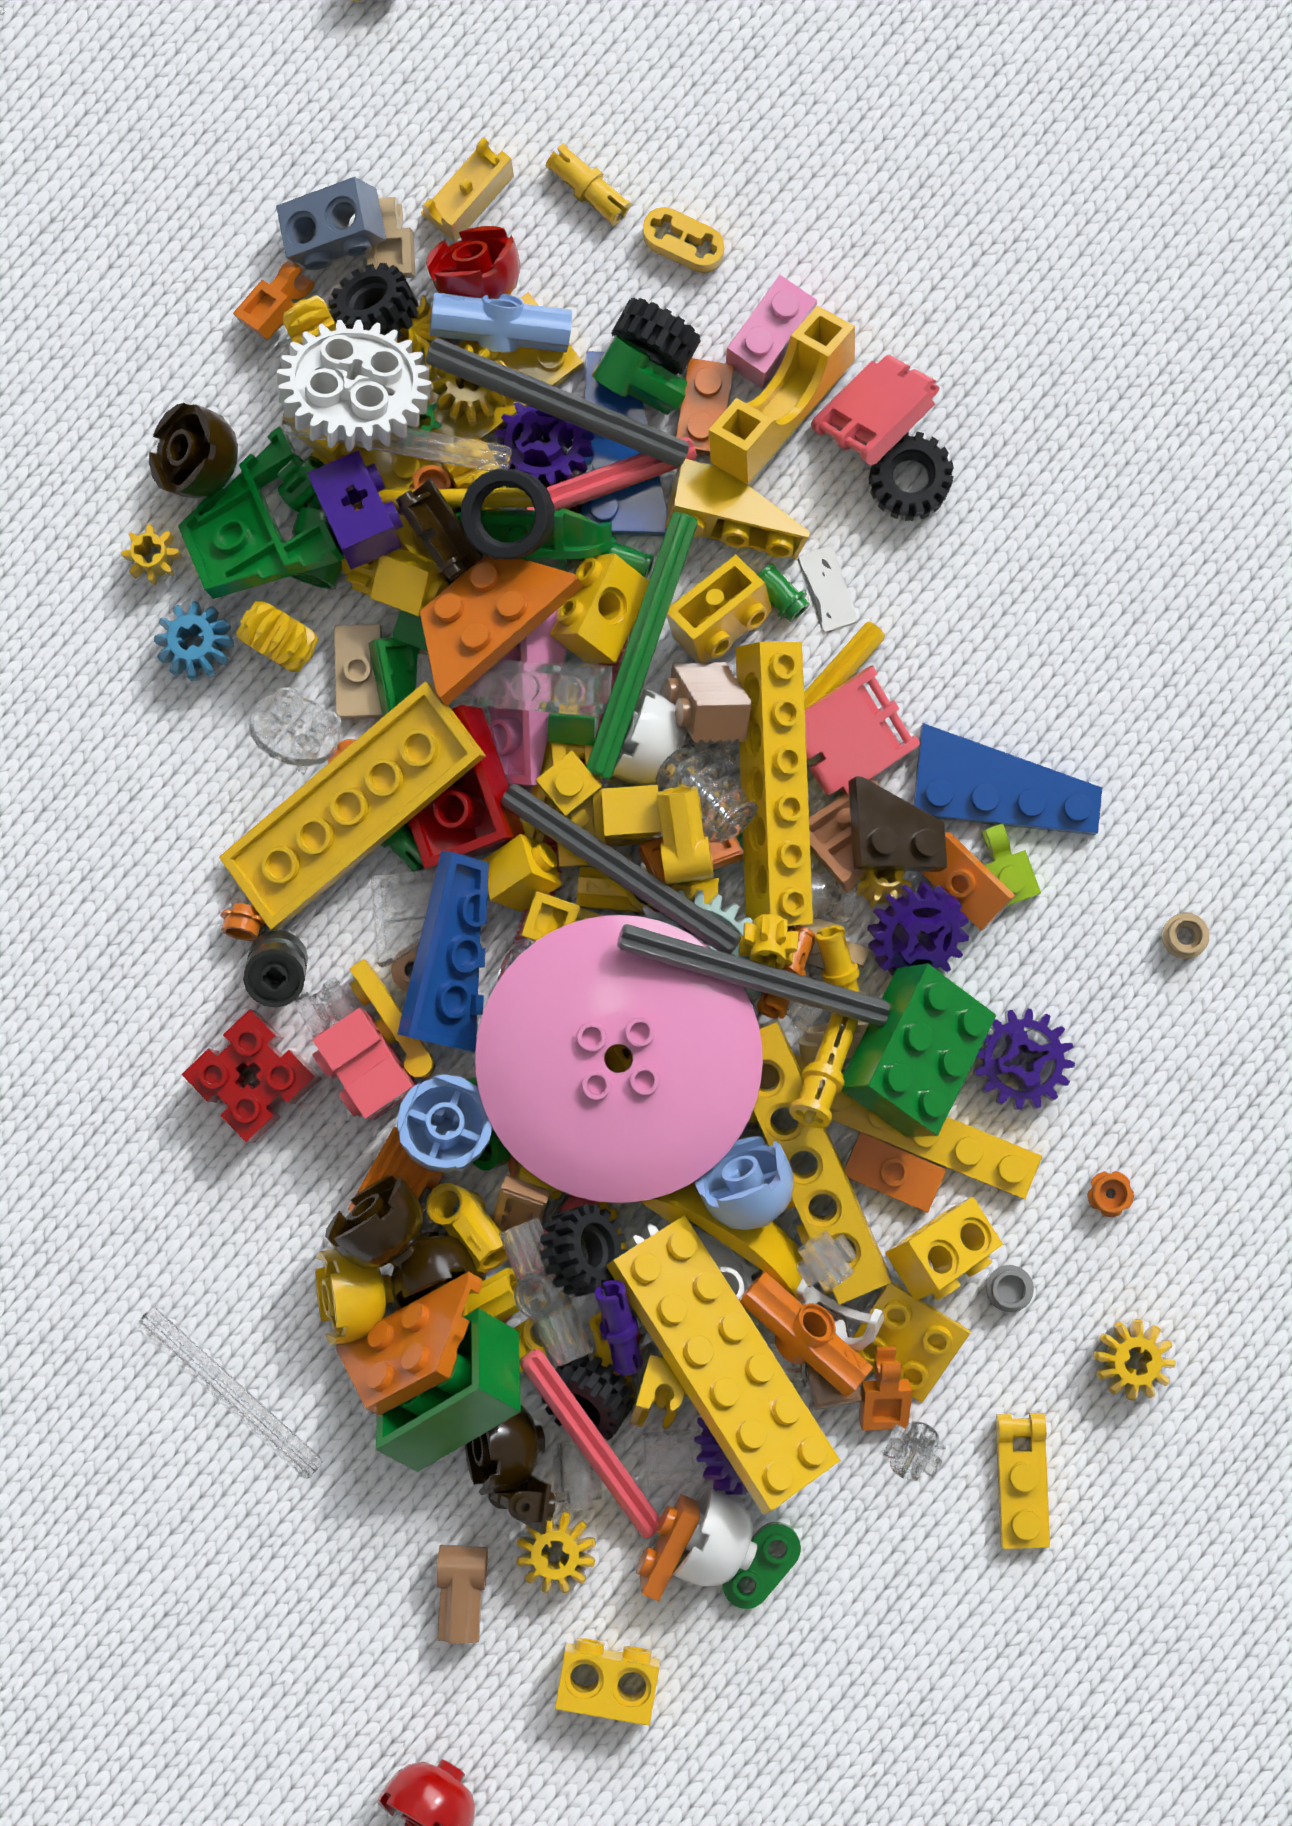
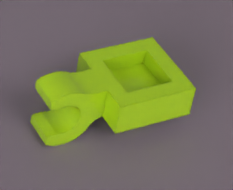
[981,823,1041,906]

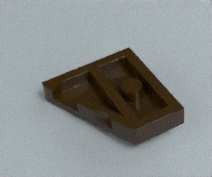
[848,776,947,872]

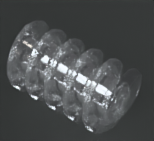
[656,743,758,843]

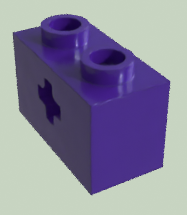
[307,450,403,570]

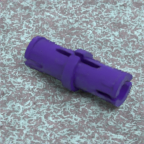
[595,1280,643,1375]

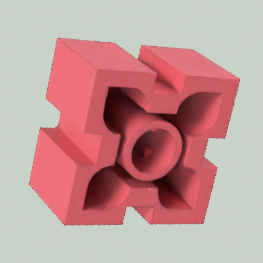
[312,1007,418,1120]

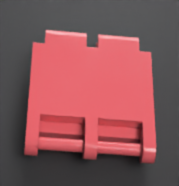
[811,355,940,465]
[805,665,921,795]

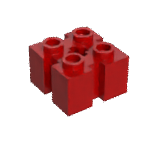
[181,1009,322,1143]

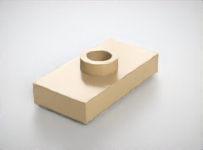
[334,624,382,719]

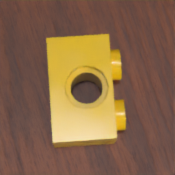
[549,554,649,664]

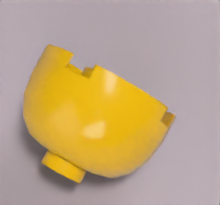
[315,1249,394,1345]

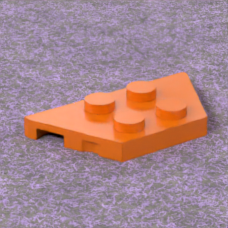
[420,554,583,706]
[336,1271,482,1416]

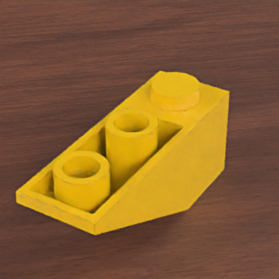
[665,459,809,559]

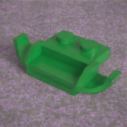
[455,509,612,572]

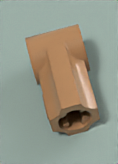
[437,1545,488,1644]

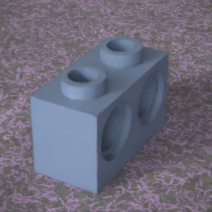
[276,177,387,270]

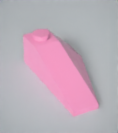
[476,610,566,785]

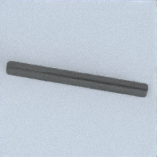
[426,338,690,467]
[501,784,741,954]
[617,924,890,1026]

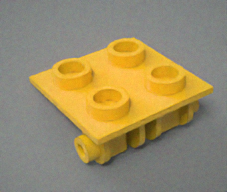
[852,1282,971,1403]

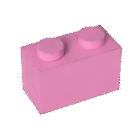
[726,275,817,389]

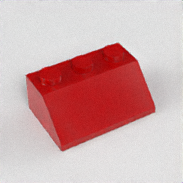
[409,705,525,869]

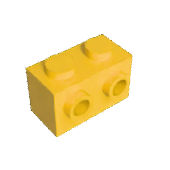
[667,554,772,663]

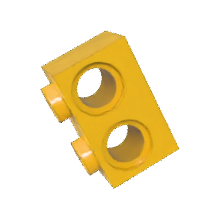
[601,785,662,847]
[885,1196,1004,1301]
[555,1638,660,1726]

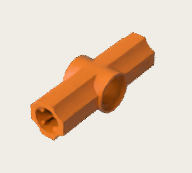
[739,1271,873,1398]

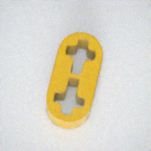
[643,207,724,273]

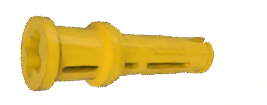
[789,989,859,1128]

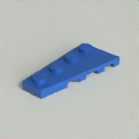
[913,723,1102,835]
[397,850,489,1052]

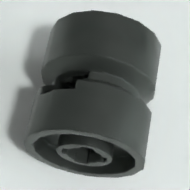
[243,930,308,1008]

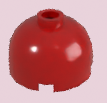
[426,226,521,299]
[377,1759,475,1826]

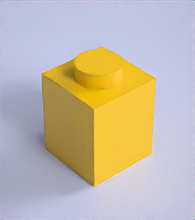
[370,549,449,616]
[482,834,562,912]

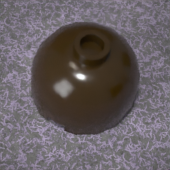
[149,403,238,498]
[325,1175,423,1268]
[391,1232,487,1311]
[465,1405,545,1495]

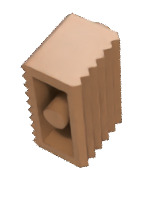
[663,662,751,744]

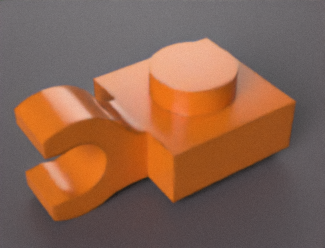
[233,260,315,341]
[859,1346,912,1431]

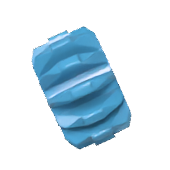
[154,601,234,681]

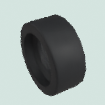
[461,469,555,559]

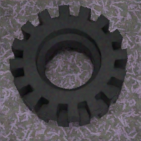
[328,263,419,339]
[611,297,701,374]
[868,431,954,521]
[540,1204,628,1297]
[541,1353,635,1441]

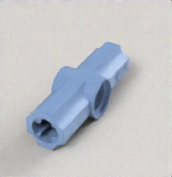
[430,293,572,352]

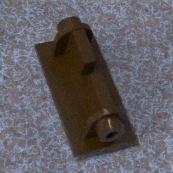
[396,478,483,582]
[488,1475,555,1534]

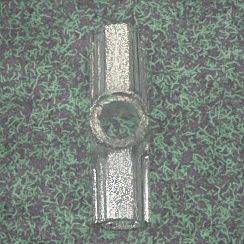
[499,1217,592,1367]

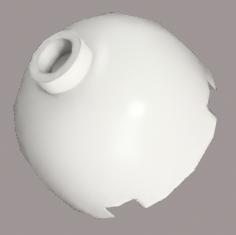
[613,688,692,785]
[673,1486,757,1587]

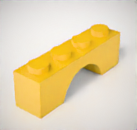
[708,305,855,484]

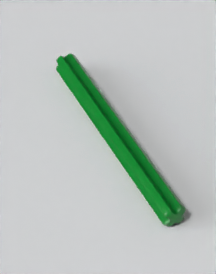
[586,512,698,779]

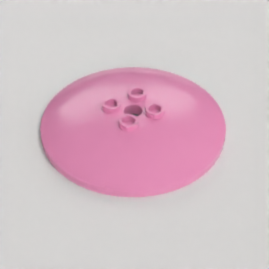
[475,915,763,1203]

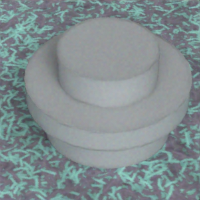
[986,1265,1034,1312]

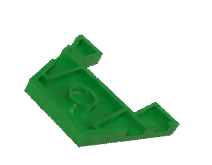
[178,426,345,599]

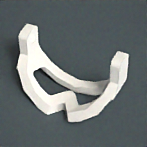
[796,1277,884,1350]

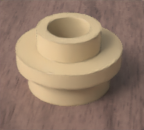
[1162,913,1209,959]

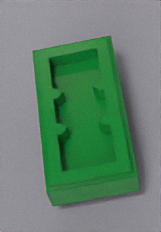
[368,637,425,717]

